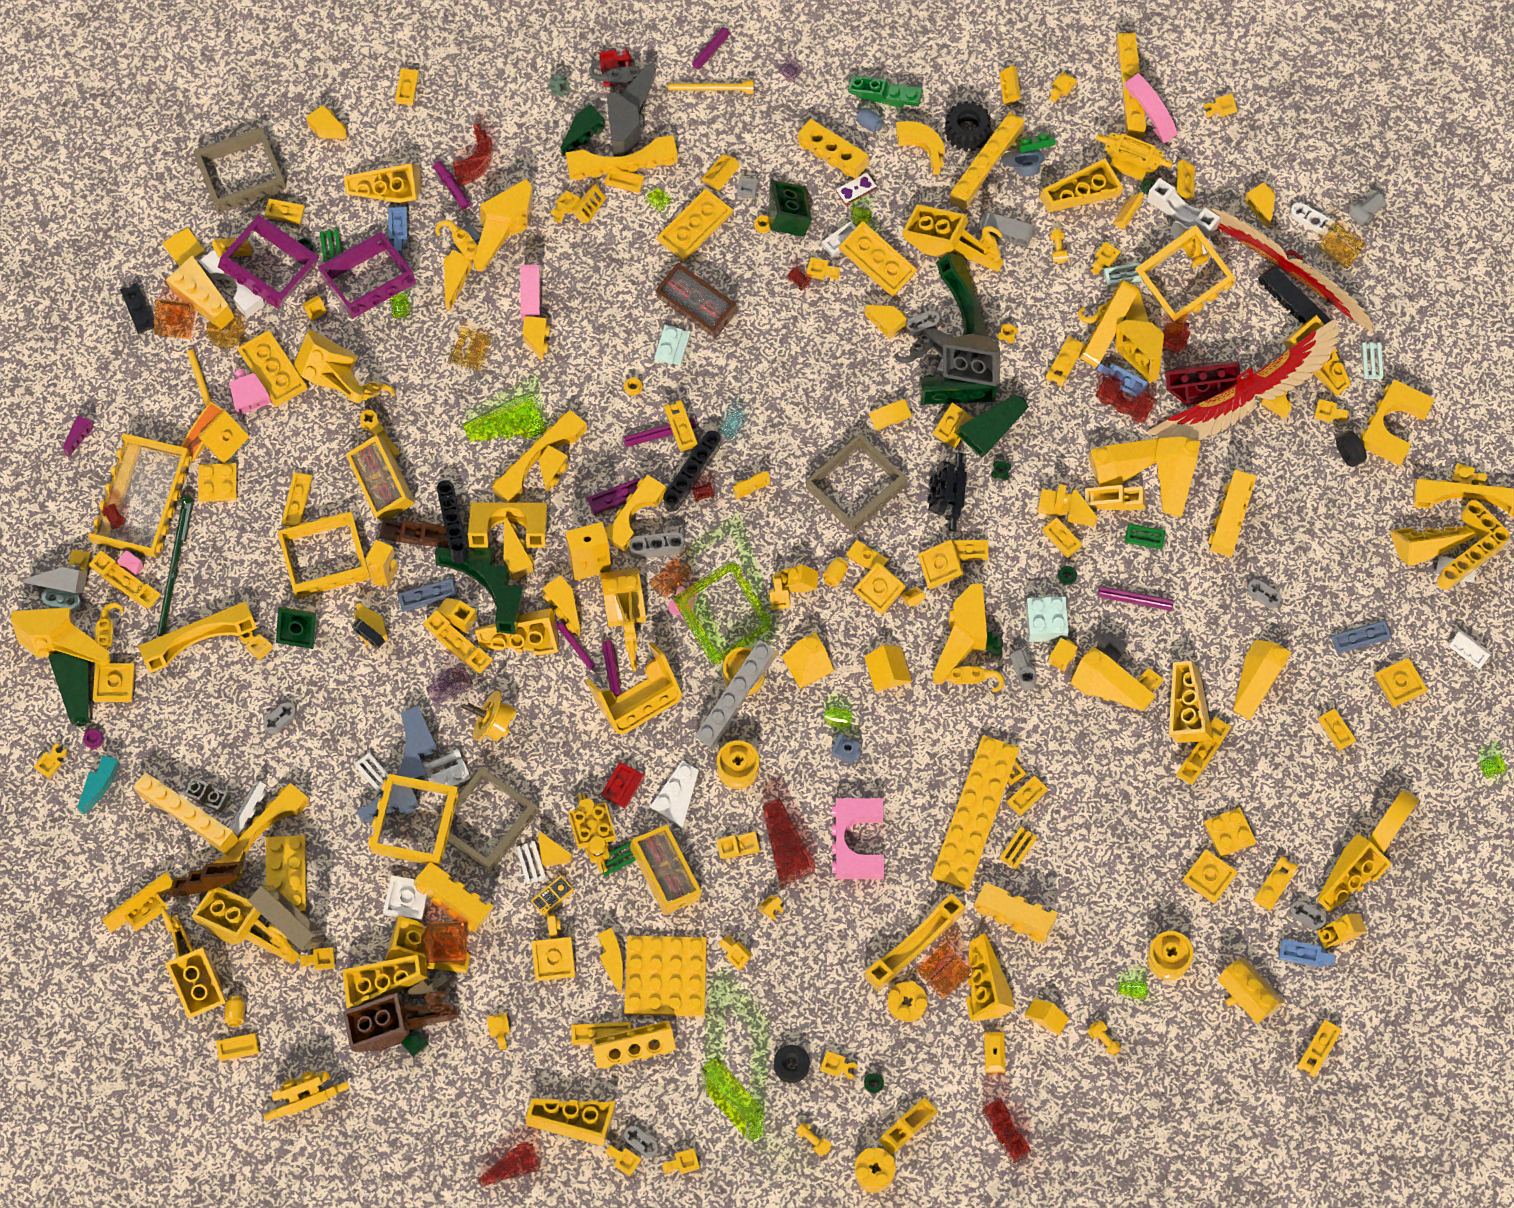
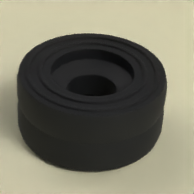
[1336,431,1367,467]
[774,1045,810,1083]

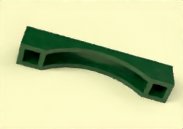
[936,253,989,337]

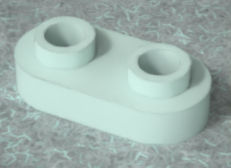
[42,588,81,612]

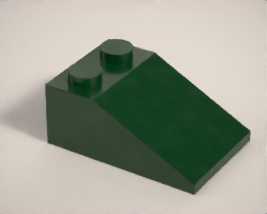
[768,180,812,237]

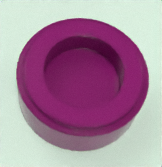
[83,729,104,749]

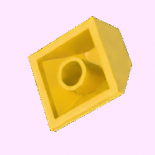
[782,632,834,689]

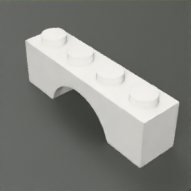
[1147,178,1220,240]
[199,250,264,318]

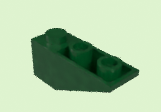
[560,104,605,158]

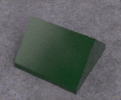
[276,607,320,649]

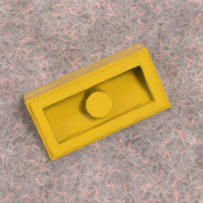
[701,154,740,192]
[1113,193,1144,230]

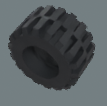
[945,101,991,152]

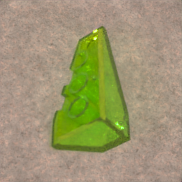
[462,391,546,441]

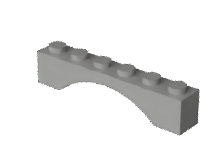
[694,639,779,749]

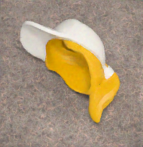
[1171,221,1210,269]

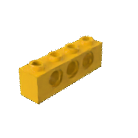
[797,119,869,179]
[591,1020,676,1069]

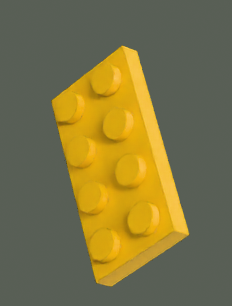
[657,188,733,262]
[838,221,917,297]
[237,330,308,408]
[265,835,306,913]

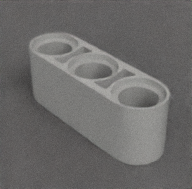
[978,212,1034,247]
[629,532,685,559]

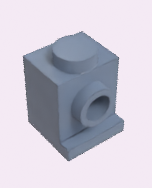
[831,734,863,765]

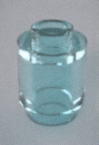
[720,410,746,439]

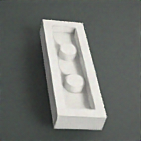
[229,781,266,836]

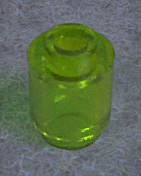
[823,706,853,728]

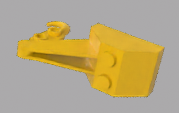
[435,179,533,271]
[902,204,1004,271]
[1078,291,1164,383]
[294,330,396,403]
[600,567,646,672]
[932,583,1005,692]
[11,602,124,666]
[191,887,300,965]
[161,906,227,1019]

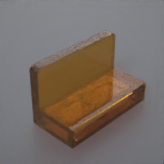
[649,559,692,599]

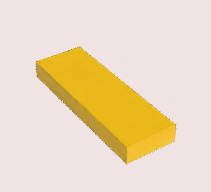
[281,472,313,527]
[571,1022,632,1045]

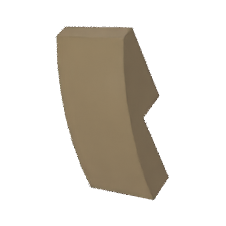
[184,778,230,813]
[407,974,450,999]

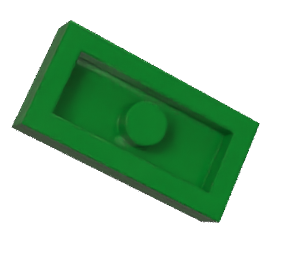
[1015,132,1056,153]

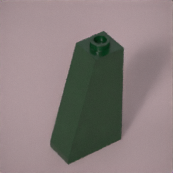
[954,394,1029,458]
[49,653,91,727]

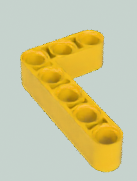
[1436,500,1510,590]

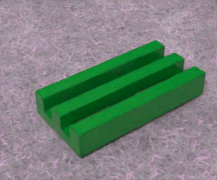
[319,229,342,263]
[1125,524,1166,550]
[602,841,636,877]

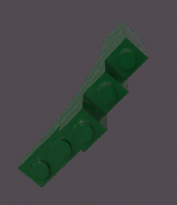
[435,547,524,635]

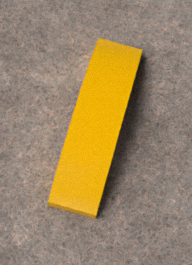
[89,551,161,609]
[423,610,493,674]
[1176,717,1231,785]

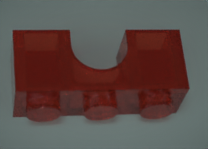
[1095,374,1158,423]
[982,1098,1031,1165]

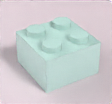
[1026,597,1068,642]

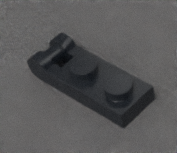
[120,282,156,334]

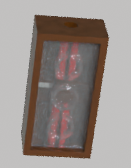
[655,262,738,339]

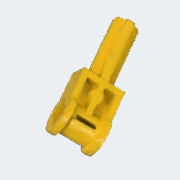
[360,410,400,458]

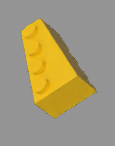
[1039,158,1124,213]
[414,862,494,933]
[974,882,1058,944]

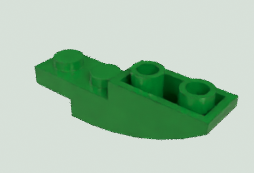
[848,75,924,108]

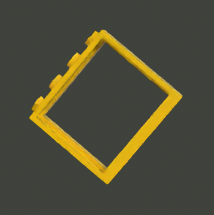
[1135,225,1236,324]
[277,511,370,599]
[368,774,459,867]

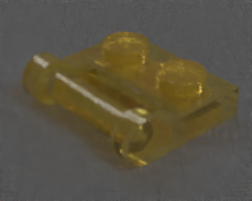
[1318,221,1366,269]
[448,327,492,371]

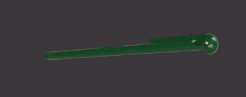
[157,495,193,636]

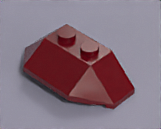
[1165,361,1240,405]

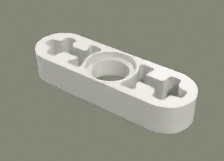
[1290,203,1340,239]

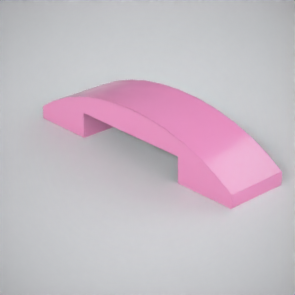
[1124,73,1178,144]

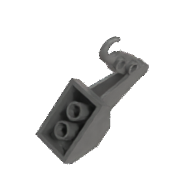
[589,62,656,157]
[894,328,1000,386]

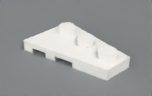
[650,760,699,829]

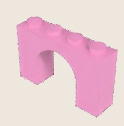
[832,798,884,879]

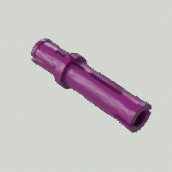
[433,161,471,210]

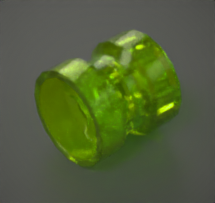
[389,294,410,319]
[1480,754,1506,779]

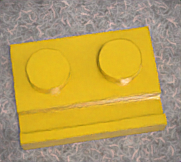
[932,402,974,448]

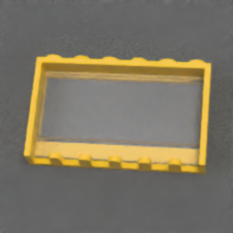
[88,433,192,558]

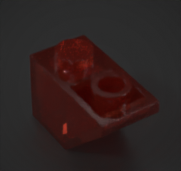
[1163,322,1191,355]

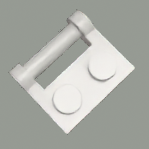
[422,749,470,796]

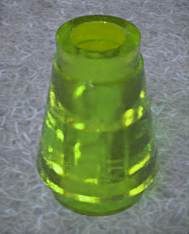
[1118,980,1148,1000]

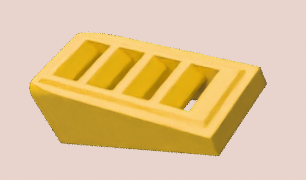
[571,185,606,224]

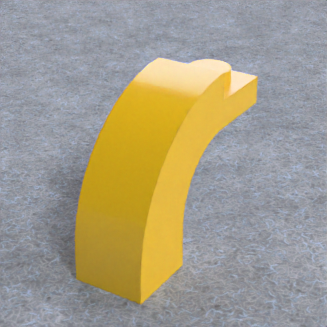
[896,121,945,175]
[1369,789,1420,853]

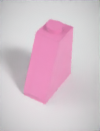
[520,265,541,321]

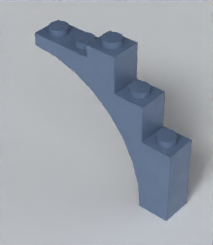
[357,706,437,823]

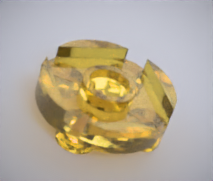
[206,314,245,349]

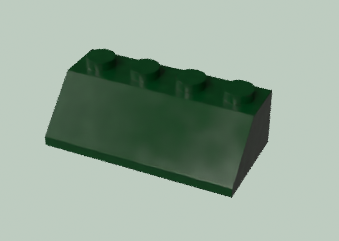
[919,375,997,405]

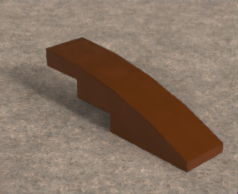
[379,518,449,548]
[169,861,244,897]

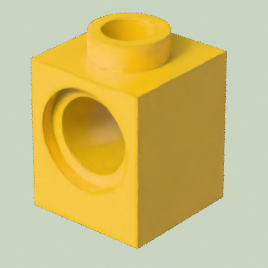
[1048,638,1078,672]

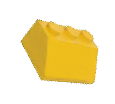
[1217,958,1285,1024]

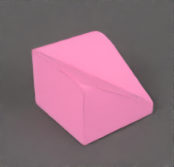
[117,551,144,577]

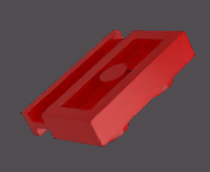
[601,762,645,809]

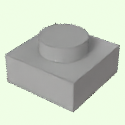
[737,177,758,199]

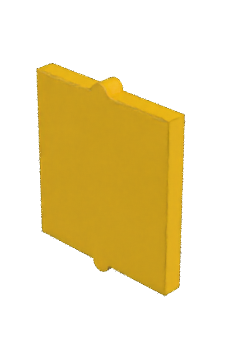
[162,227,205,267]

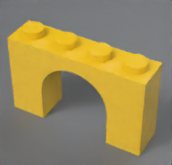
[1359,379,1435,466]
[468,502,548,548]

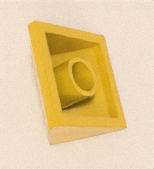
[864,645,912,692]

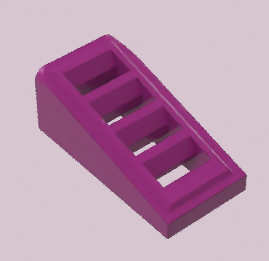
[63,416,93,456]

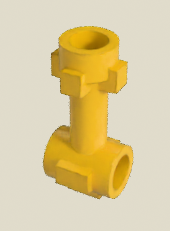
[1050,229,1068,264]
[1087,1020,1122,1056]
[796,1122,832,1157]

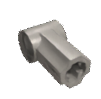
[1349,192,1386,227]
[1010,649,1036,690]

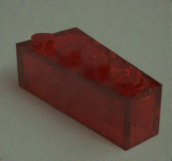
[762,798,815,889]

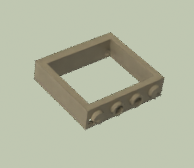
[193,127,286,213]
[806,434,908,533]
[433,767,538,873]
[247,886,325,950]

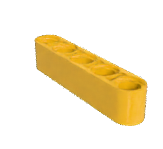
[1079,279,1139,368]

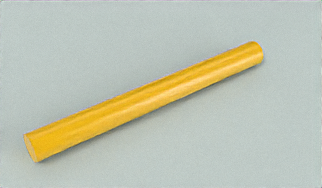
[187,350,212,406]

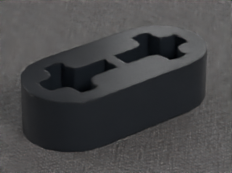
[351,619,385,649]

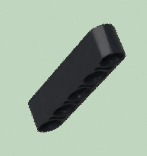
[1258,266,1335,329]
[663,431,721,512]
[437,480,468,564]

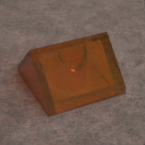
[154,299,196,339]
[421,921,468,963]
[916,944,972,1000]

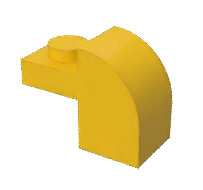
[1037,484,1072,516]

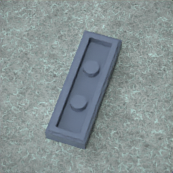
[397,578,458,612]
[1330,620,1392,654]

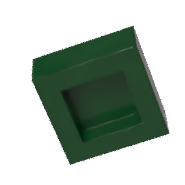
[986,631,1004,656]
[401,1029,429,1058]

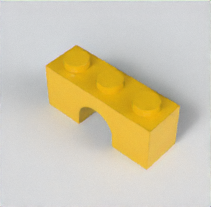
[366,540,398,587]

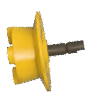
[461,690,516,741]

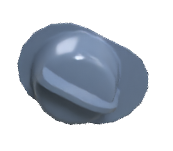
[1001,151,1045,176]

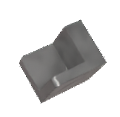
[1096,631,1128,662]

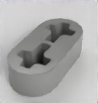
[906,310,940,336]
[1247,580,1281,609]
[263,702,296,734]
[1290,901,1326,930]
[624,1126,658,1158]

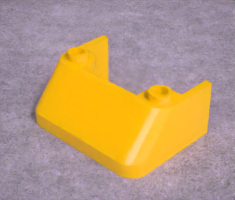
[586,642,682,734]

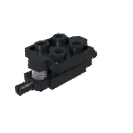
[927,452,967,532]

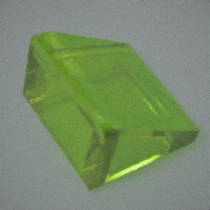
[646,188,672,212]
[850,206,872,226]

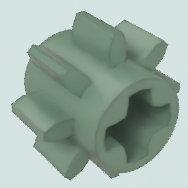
[547,74,571,97]

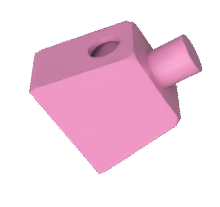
[230,369,271,416]

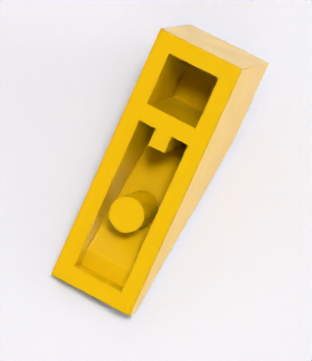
[443,250,473,311]

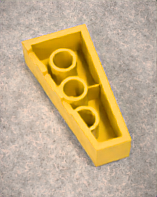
[166,256,234,330]
[1208,470,1257,557]
[1169,661,1214,743]
[342,955,428,1010]
[526,1099,616,1146]

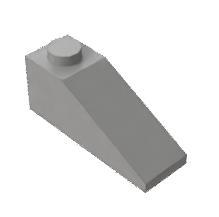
[23,564,87,593]

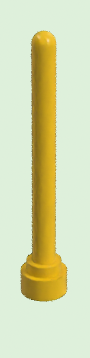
[667,80,754,94]

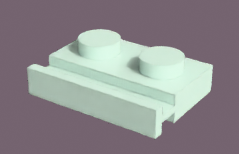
[654,325,691,367]

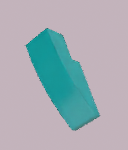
[77,755,120,814]

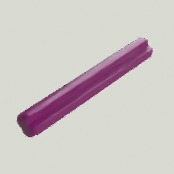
[623,418,696,447]
[1098,586,1174,611]

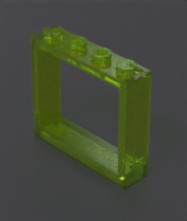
[672,561,772,665]
[701,1055,765,1142]

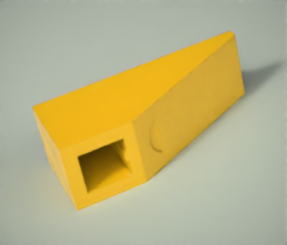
[503,518,535,581]
[542,575,581,636]

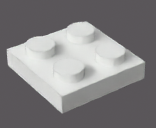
[383,875,428,922]

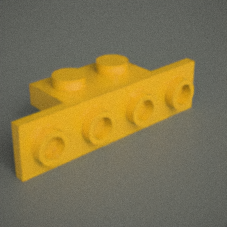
[101,872,173,933]

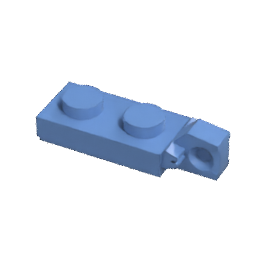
[388,207,408,256]
[1097,364,1149,399]
[1278,939,1336,968]

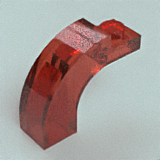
[453,123,493,186]

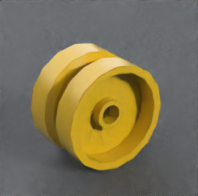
[723,647,765,696]
[717,740,759,789]
[1147,931,1193,980]

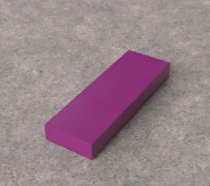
[587,478,640,515]

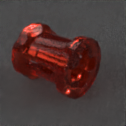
[787,267,812,291]
[691,481,714,503]
[101,504,126,529]

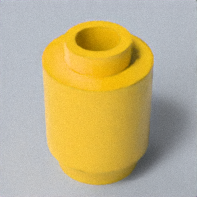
[822,557,849,586]
[224,996,245,1027]

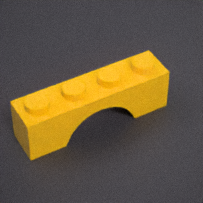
[605,475,667,552]

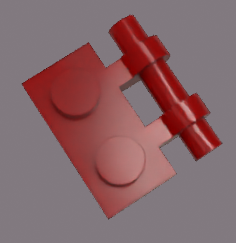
[598,49,633,87]

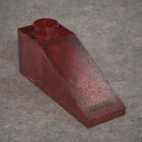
[478,1142,540,1187]

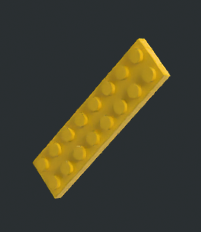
[931,735,1020,891]

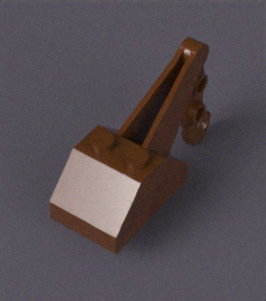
[343,990,459,1052]

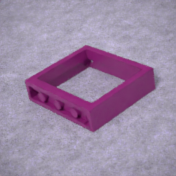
[218,215,319,309]
[318,231,416,319]

